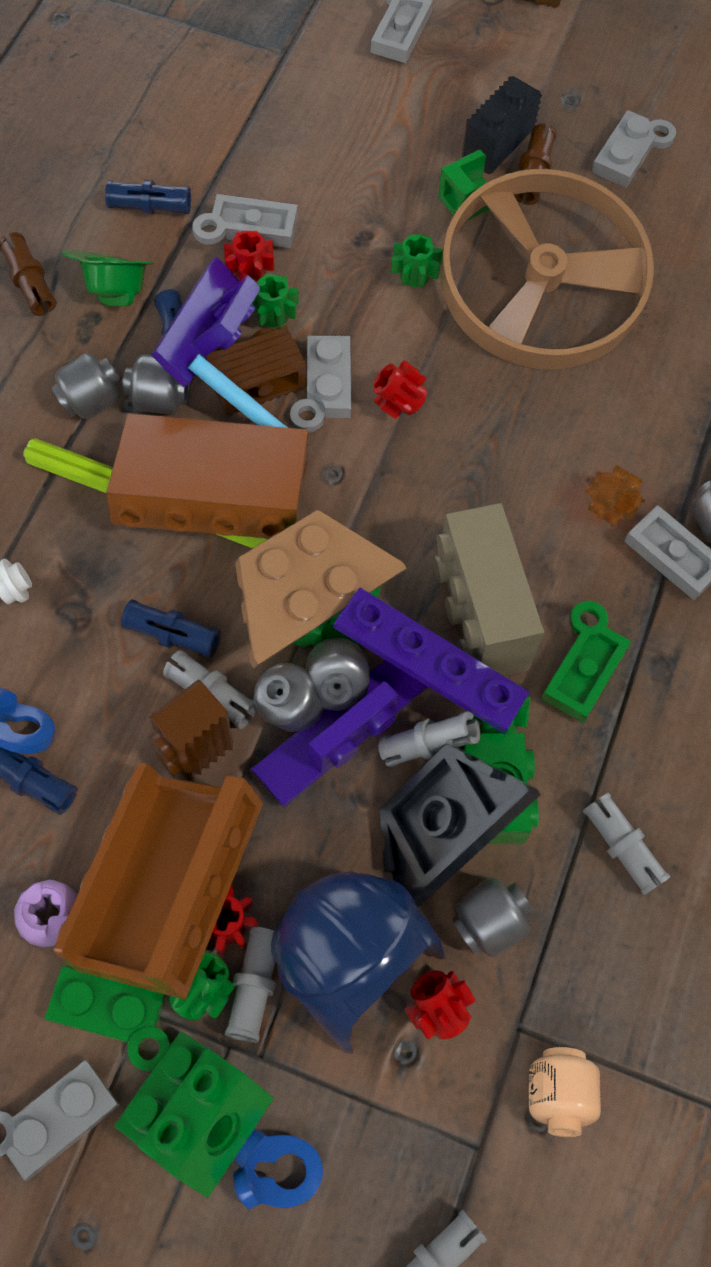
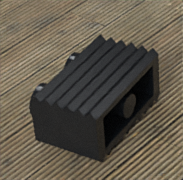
[462,76,542,174]

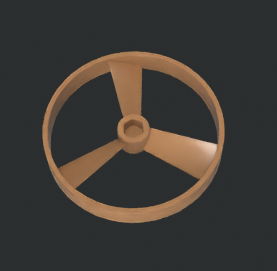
[440,169,654,370]

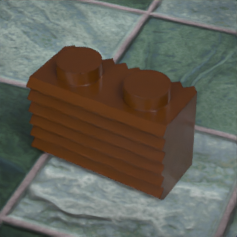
[205,326,307,416]
[149,679,233,781]

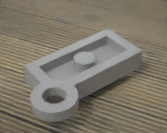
[371,0,433,63]
[591,110,676,188]
[192,194,298,248]
[290,336,351,433]
[624,505,711,601]
[0,1059,120,1181]

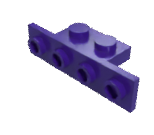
[151,257,260,387]
[333,587,530,734]
[251,660,428,808]

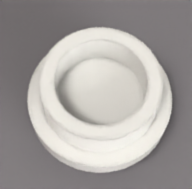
[0,558,32,605]

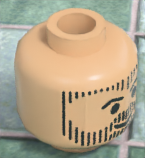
[529,1047,601,1137]

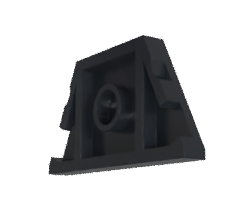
[379,743,541,908]

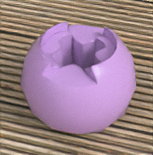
[14,880,77,947]

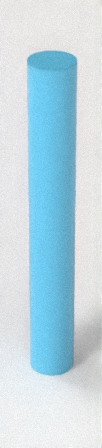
[188,354,288,428]

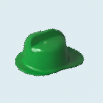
[62,250,153,306]

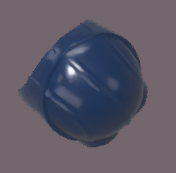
[271,871,445,1054]

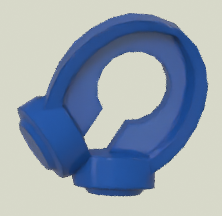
[0,688,55,754]
[233,1129,323,1209]

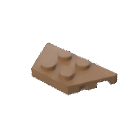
[235,510,406,668]

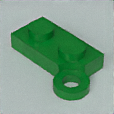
[541,601,632,723]
[44,966,171,1072]

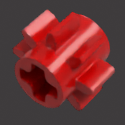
[223,230,275,282]
[373,360,427,419]
[210,885,258,955]
[405,970,476,1039]

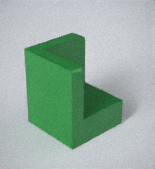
[438,150,489,221]

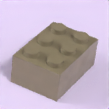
[433,503,544,676]

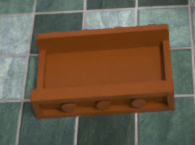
[106,413,308,539]
[53,762,263,1000]

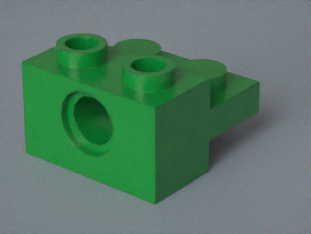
[114,1031,274,1198]

